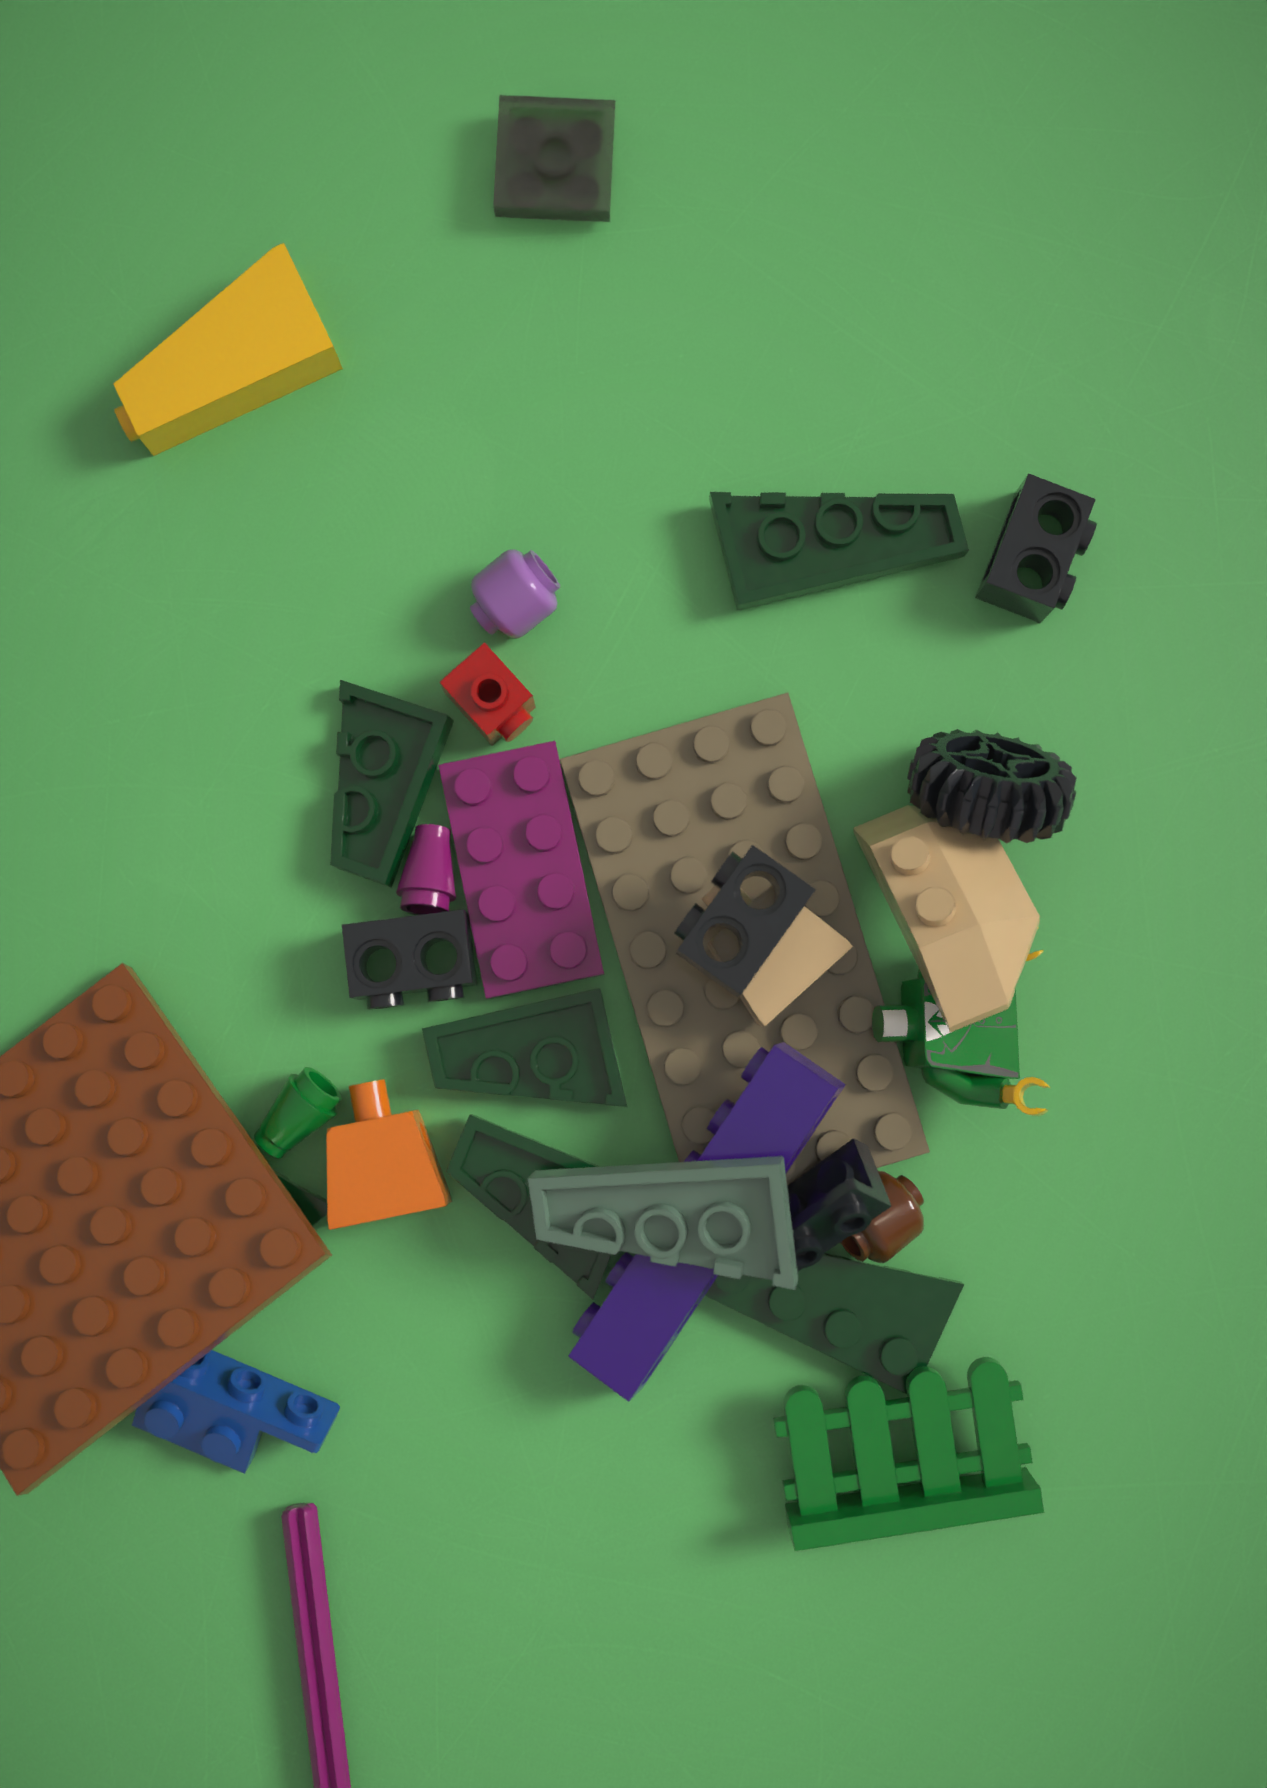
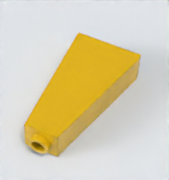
[113,243,343,456]

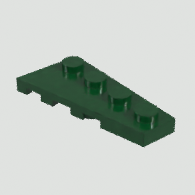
[709,492,969,611]
[705,1253,964,1394]

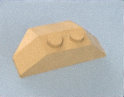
[853,805,1040,1032]

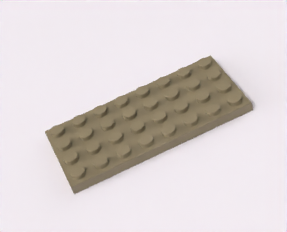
[560,692,930,1186]

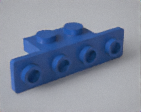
[132,1350,340,1474]

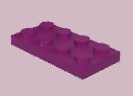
[439,741,604,999]

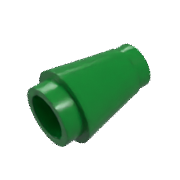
[254,1067,342,1159]

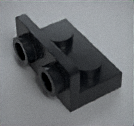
[787,1138,892,1272]

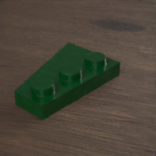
[422,988,627,1107]
[446,1114,611,1299]

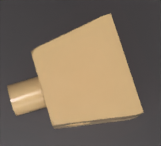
[702,885,853,1027]

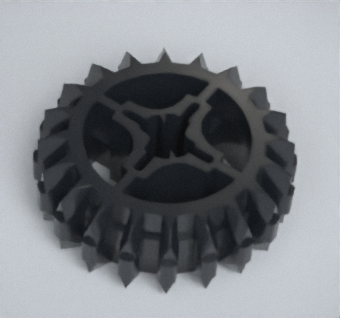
[907,729,1077,843]

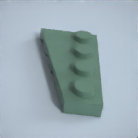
[528,1156,798,1290]

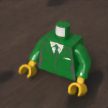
[872,927,1050,1116]

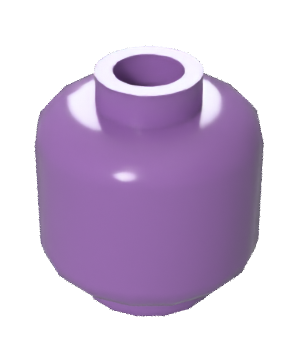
[470,549,561,639]

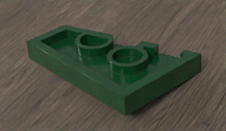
[330,680,454,888]

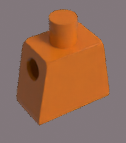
[326,1079,452,1230]

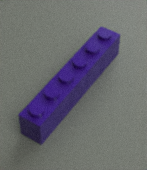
[568,1042,846,1402]

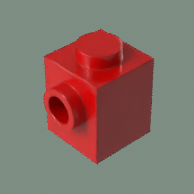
[439,642,536,746]

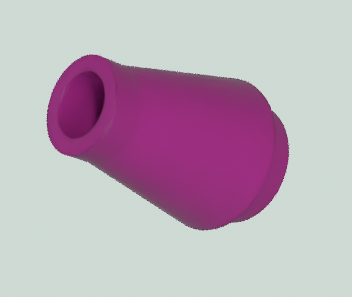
[396,824,456,915]

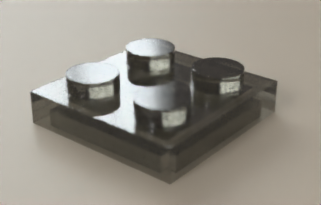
[493,95,615,222]

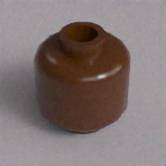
[840,1171,924,1263]

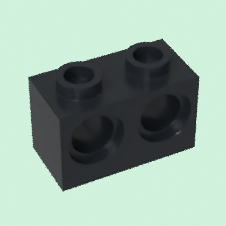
[975,473,1097,623]
[674,845,816,998]
[342,909,477,1010]

